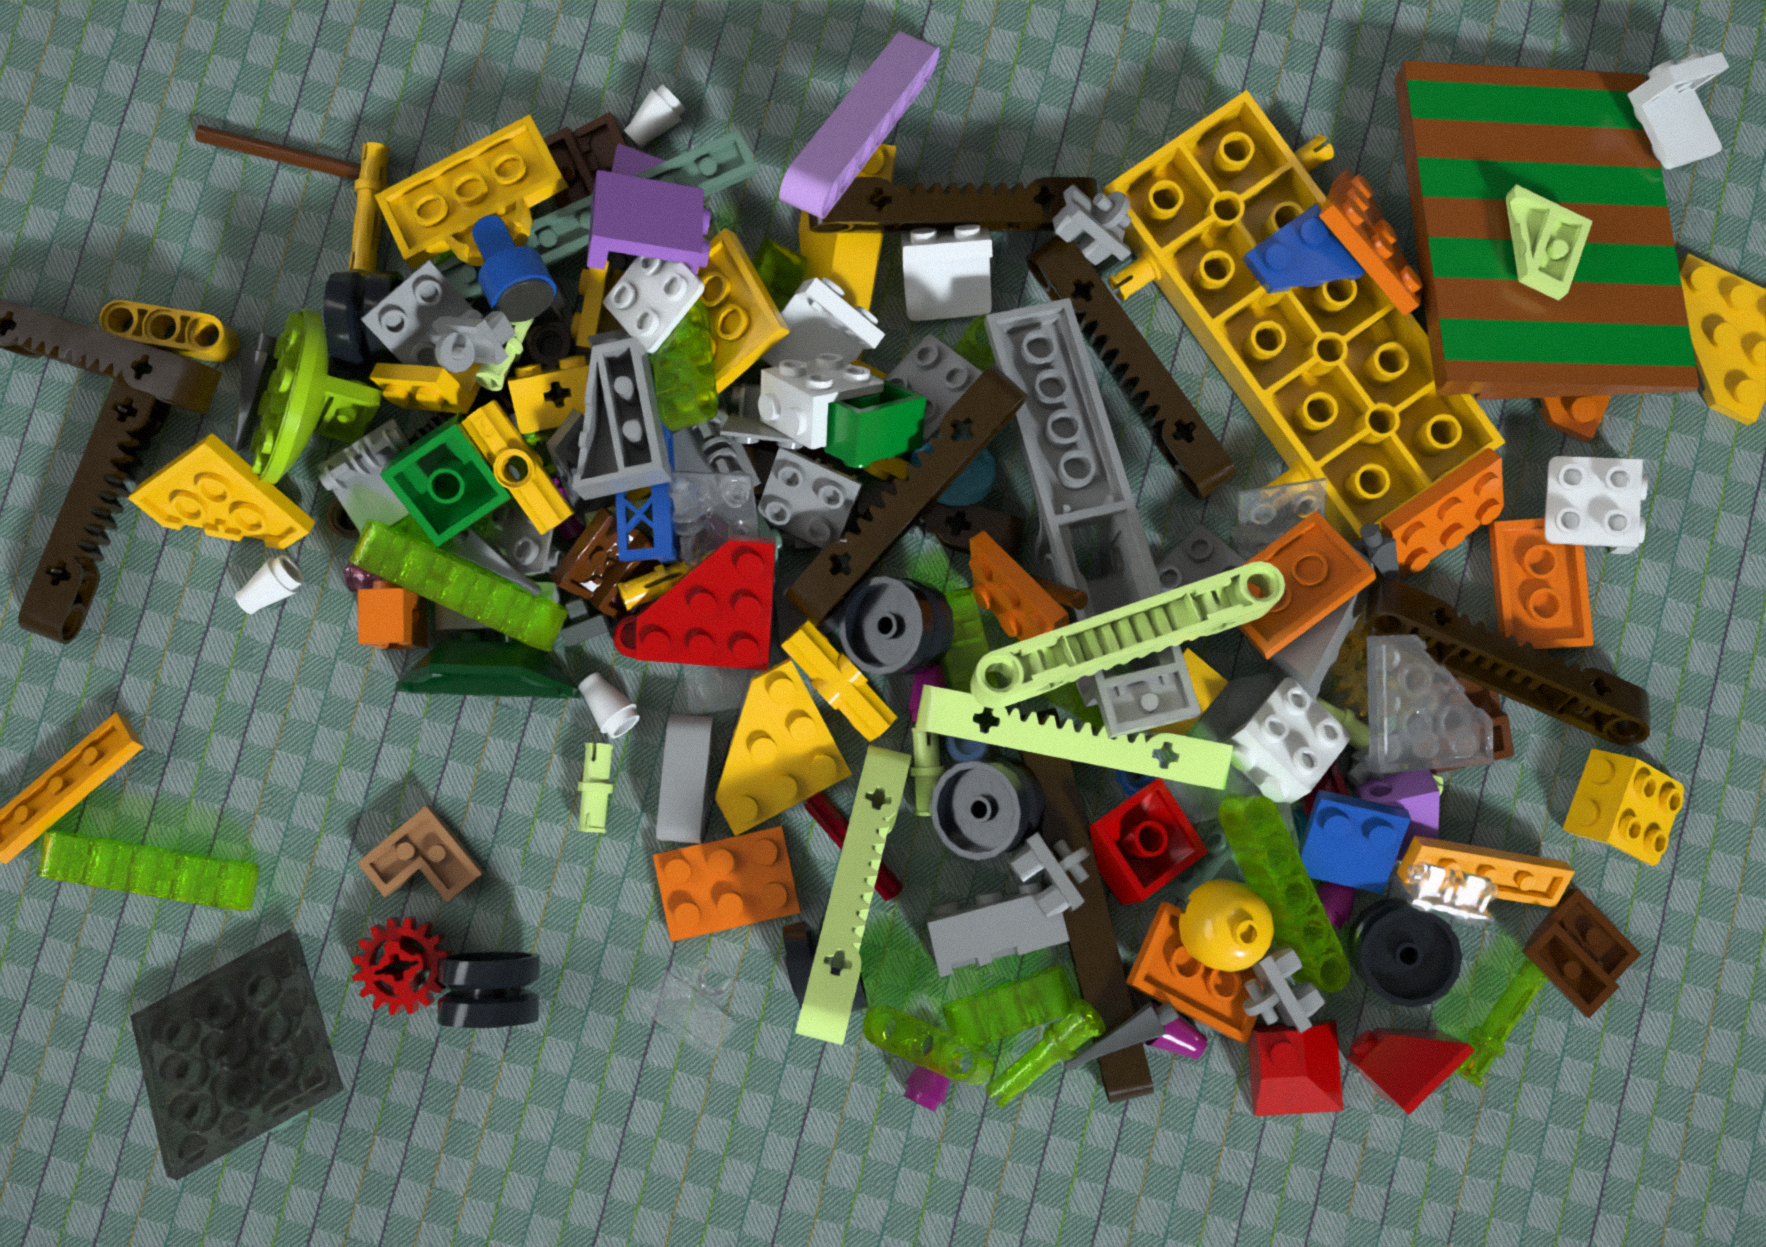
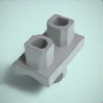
[1052,185,1131,266]
[431,310,515,373]
[1009,832,1090,919]
[1242,945,1325,1033]

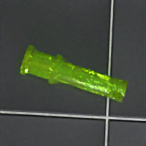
[1454,959,1548,1089]
[985,999,1105,1108]

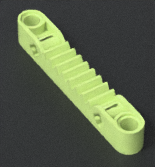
[970,561,1285,709]
[915,684,1233,790]
[795,744,912,1045]

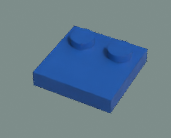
[1293,790,1411,894]

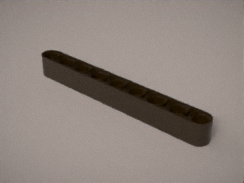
[1018,708,1154,1104]

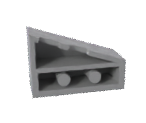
[572,336,673,500]
[1249,542,1376,700]
[925,880,1069,977]

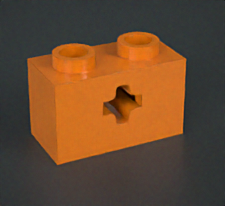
[358,580,428,650]

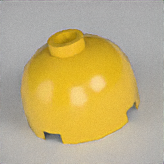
[1179,878,1274,972]

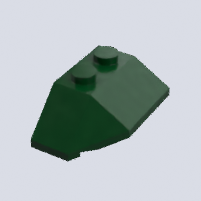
[395,632,581,699]

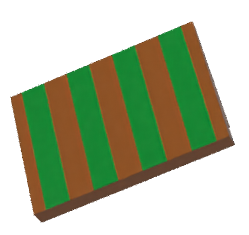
[1394,61,1700,400]

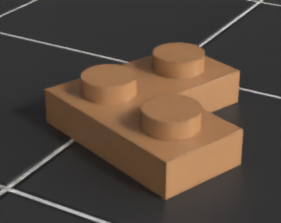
[357,805,485,902]

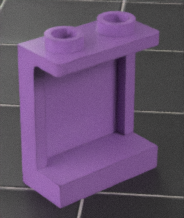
[587,170,711,275]

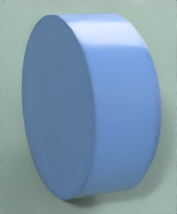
[945,720,989,763]

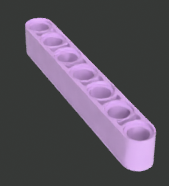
[779,31,940,219]

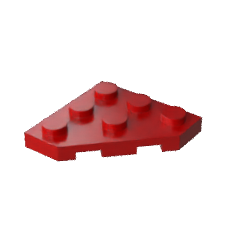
[635,535,776,670]

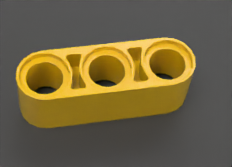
[99,300,240,362]

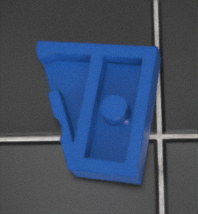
[1242,204,1366,294]

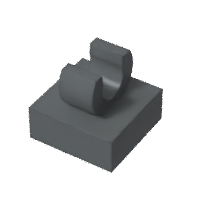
[560,596,611,647]

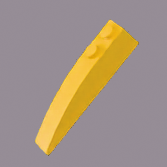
[798,144,897,361]

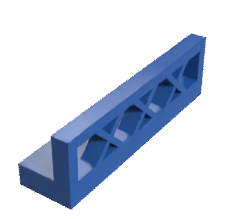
[615,380,680,564]

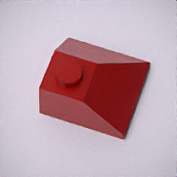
[1089,777,1209,905]
[1248,1020,1343,1116]
[1345,1028,1475,1115]

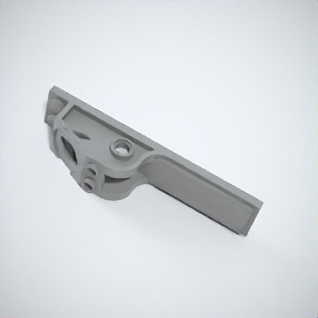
[984,298,1201,739]

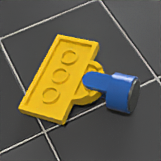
[374,114,568,322]

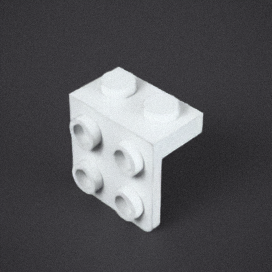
[1627,52,1729,169]
[901,224,993,321]
[602,256,704,353]
[761,277,885,367]
[758,353,884,449]
[1544,456,1648,554]
[1221,677,1350,810]

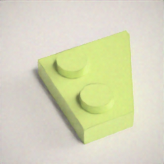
[1505,184,1593,301]

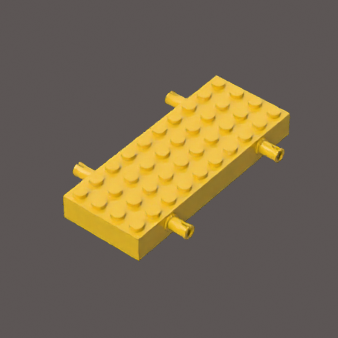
[1103,90,1505,546]

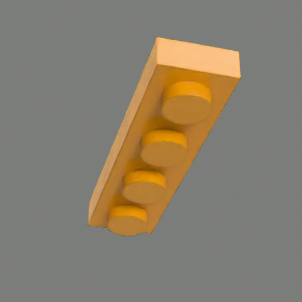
[0,712,144,864]
[1396,835,1575,908]

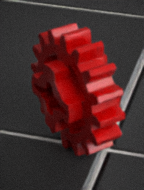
[352,916,453,1015]

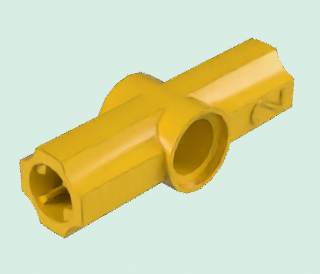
[461,400,575,535]
[780,620,897,742]

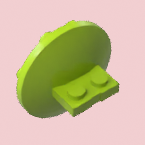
[250,308,382,484]

